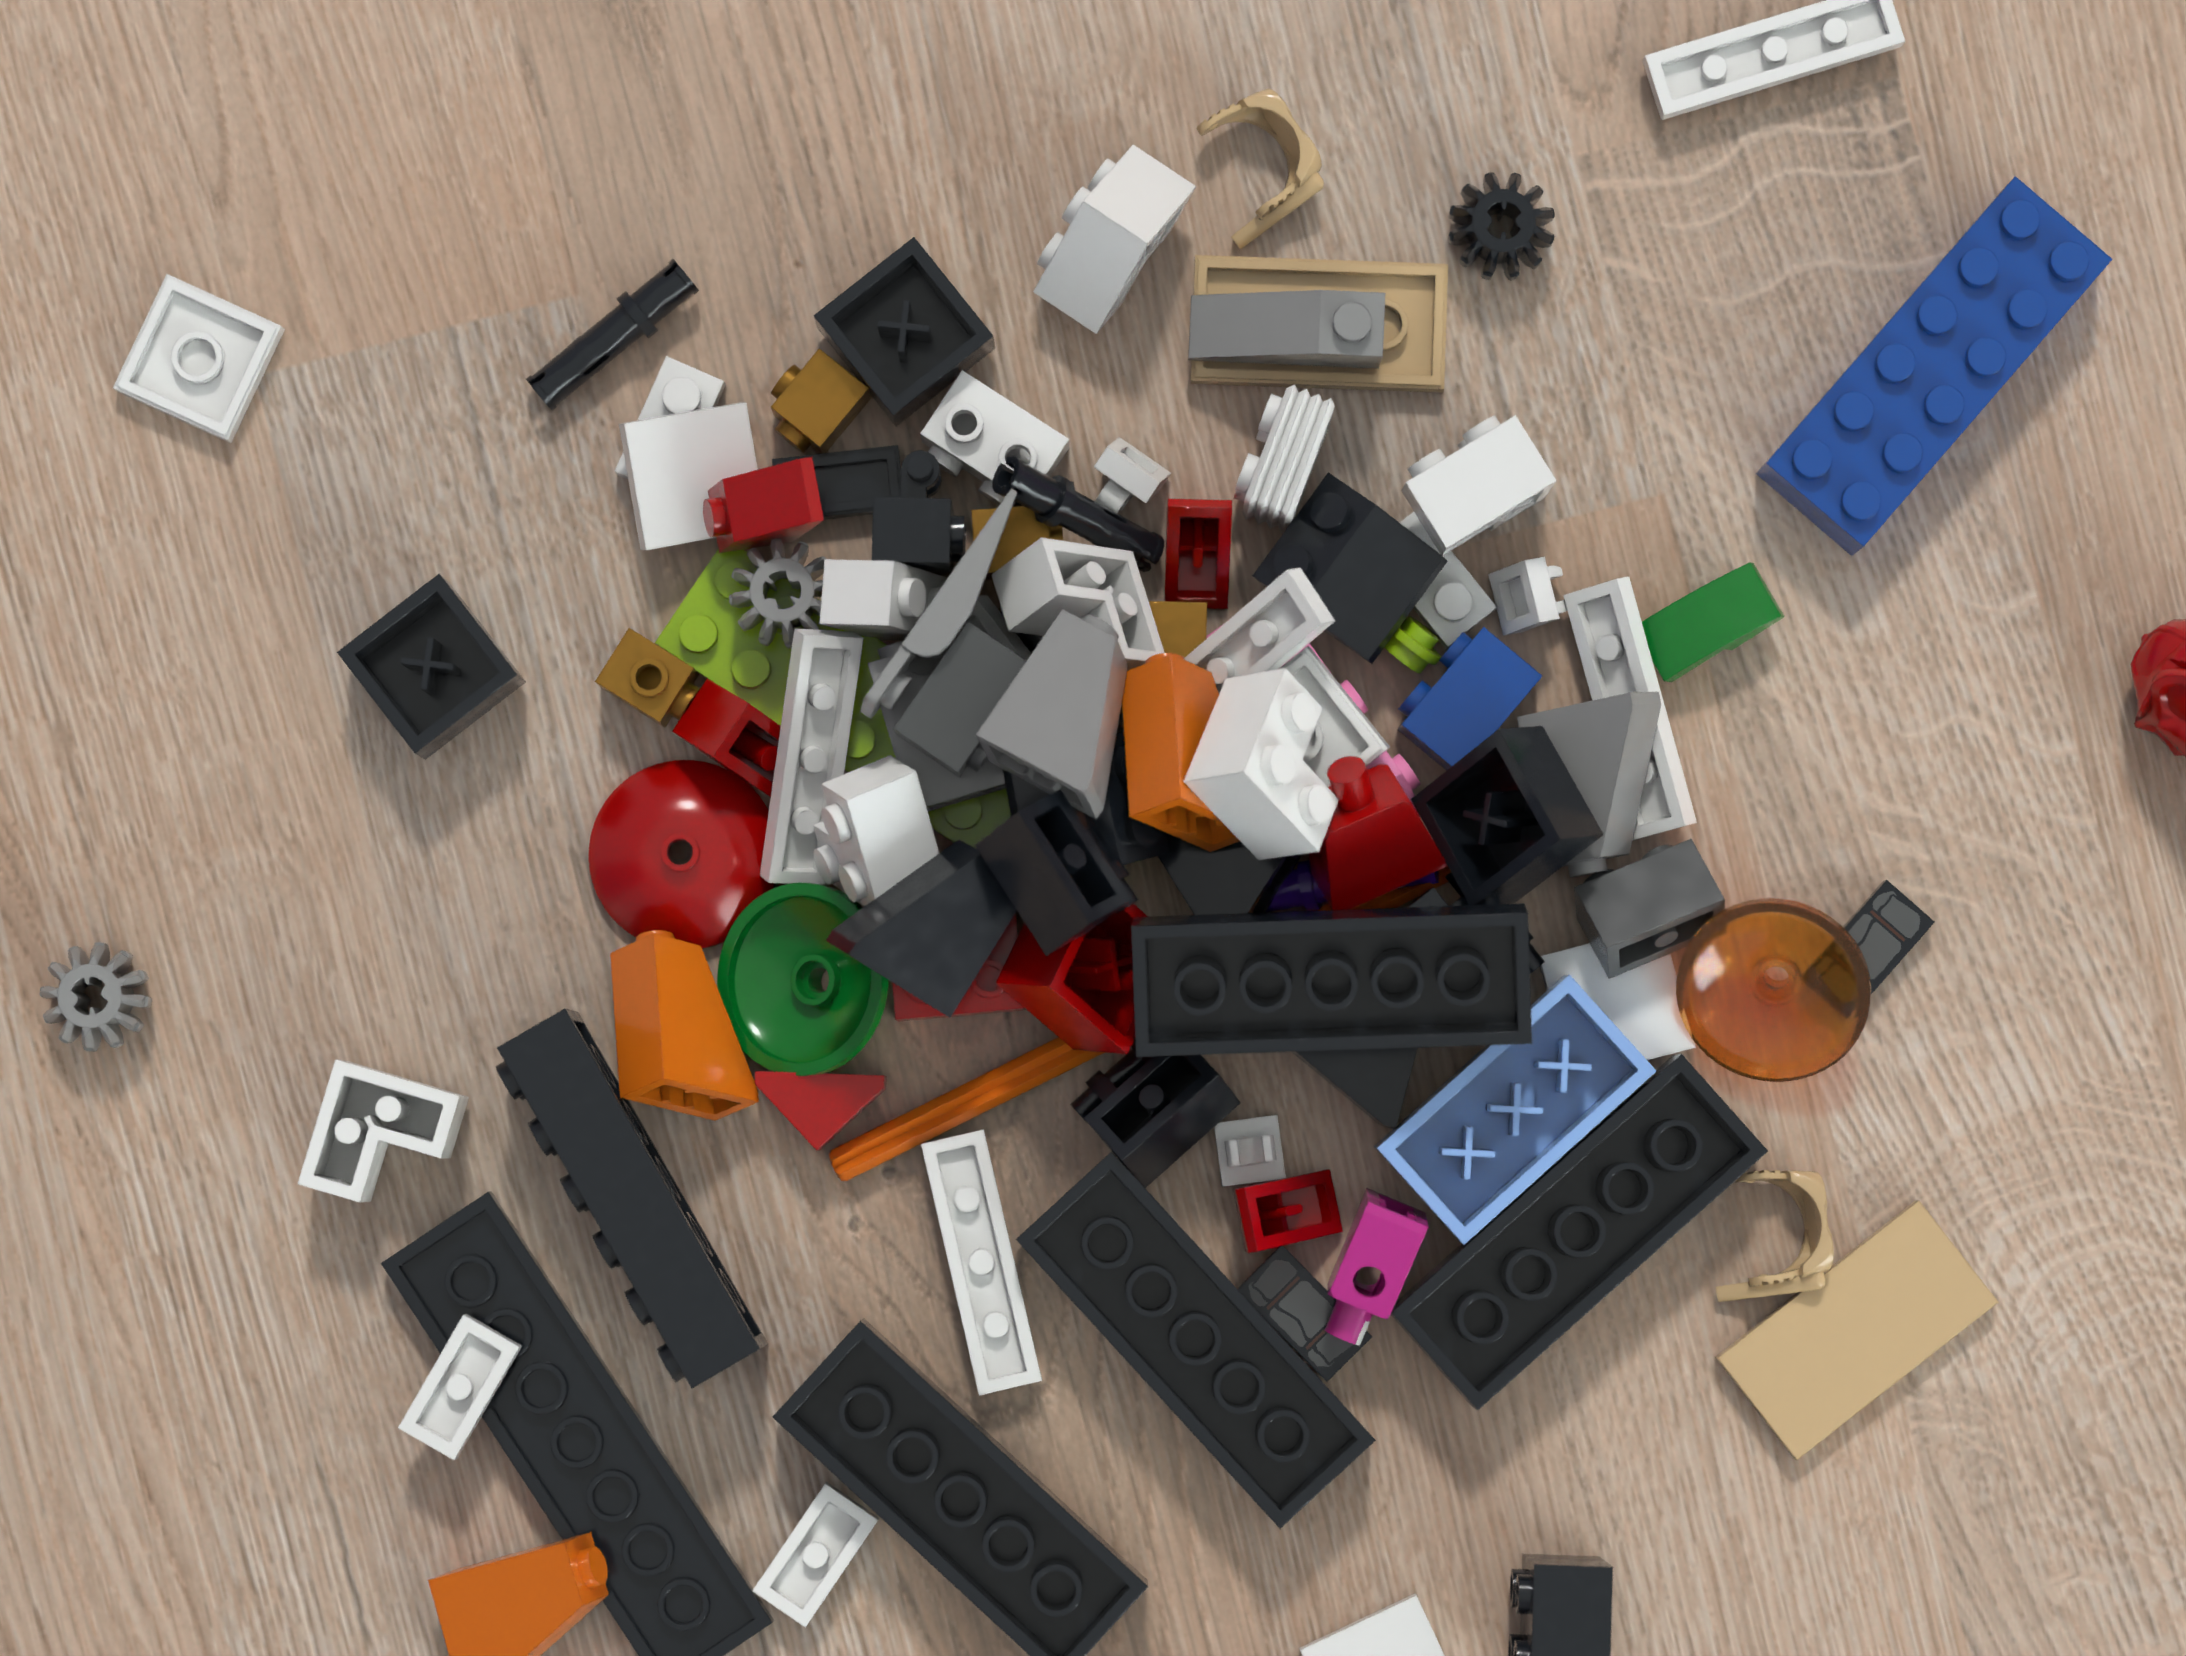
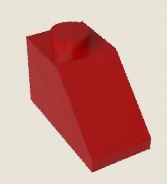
[703,457,824,553]
[672,678,781,798]

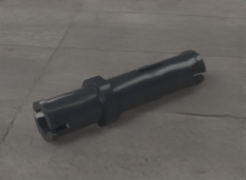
[526,259,699,411]
[992,455,1164,572]

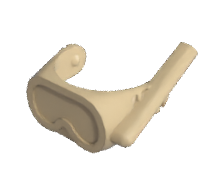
[1196,89,1324,249]
[1716,1170,1834,1302]

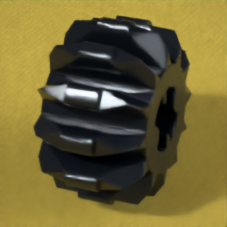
[1448,172,1555,281]

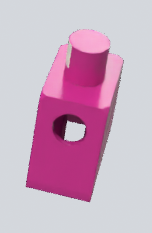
[1325,1188,1429,1345]

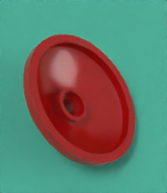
[588,760,776,949]

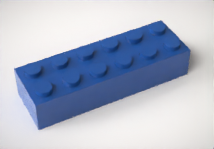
[1756,176,2113,556]

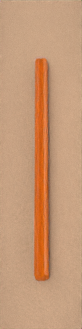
[829,864,1451,1181]

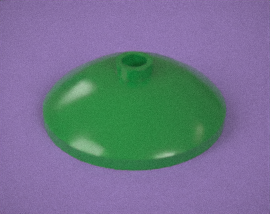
[717,883,889,1076]

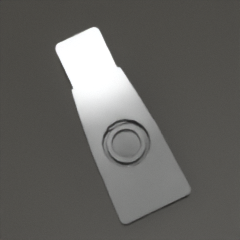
[860,488,1017,719]

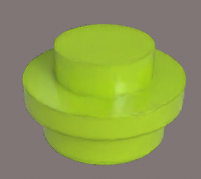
[1384,616,1441,674]

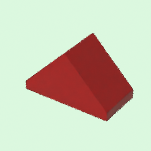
[1164,499,1232,609]
[755,1071,887,1151]
[1233,1169,1343,1253]

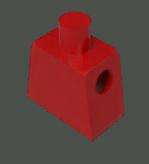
[1309,756,1447,910]

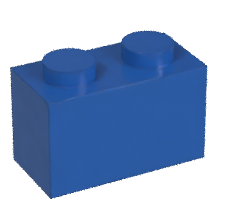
[1397,627,1542,771]

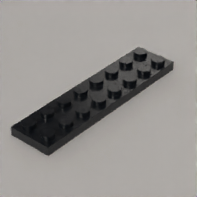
[381,1191,774,1656]

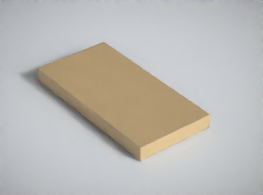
[1190,255,1448,393]
[1715,1200,1999,1460]

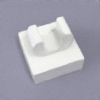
[1094,437,1171,514]
[1488,557,1567,636]
[1214,1115,1286,1187]

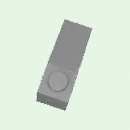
[1188,290,1385,369]

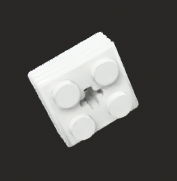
[1233,384,1335,533]

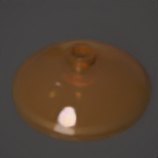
[1676,898,1871,1082]

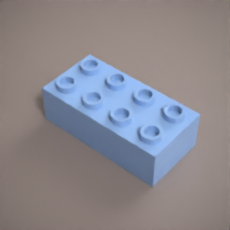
[1374,975,1656,1245]

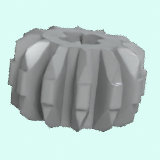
[729,538,826,649]
[40,942,152,1052]

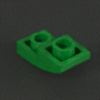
[1642,562,1785,682]

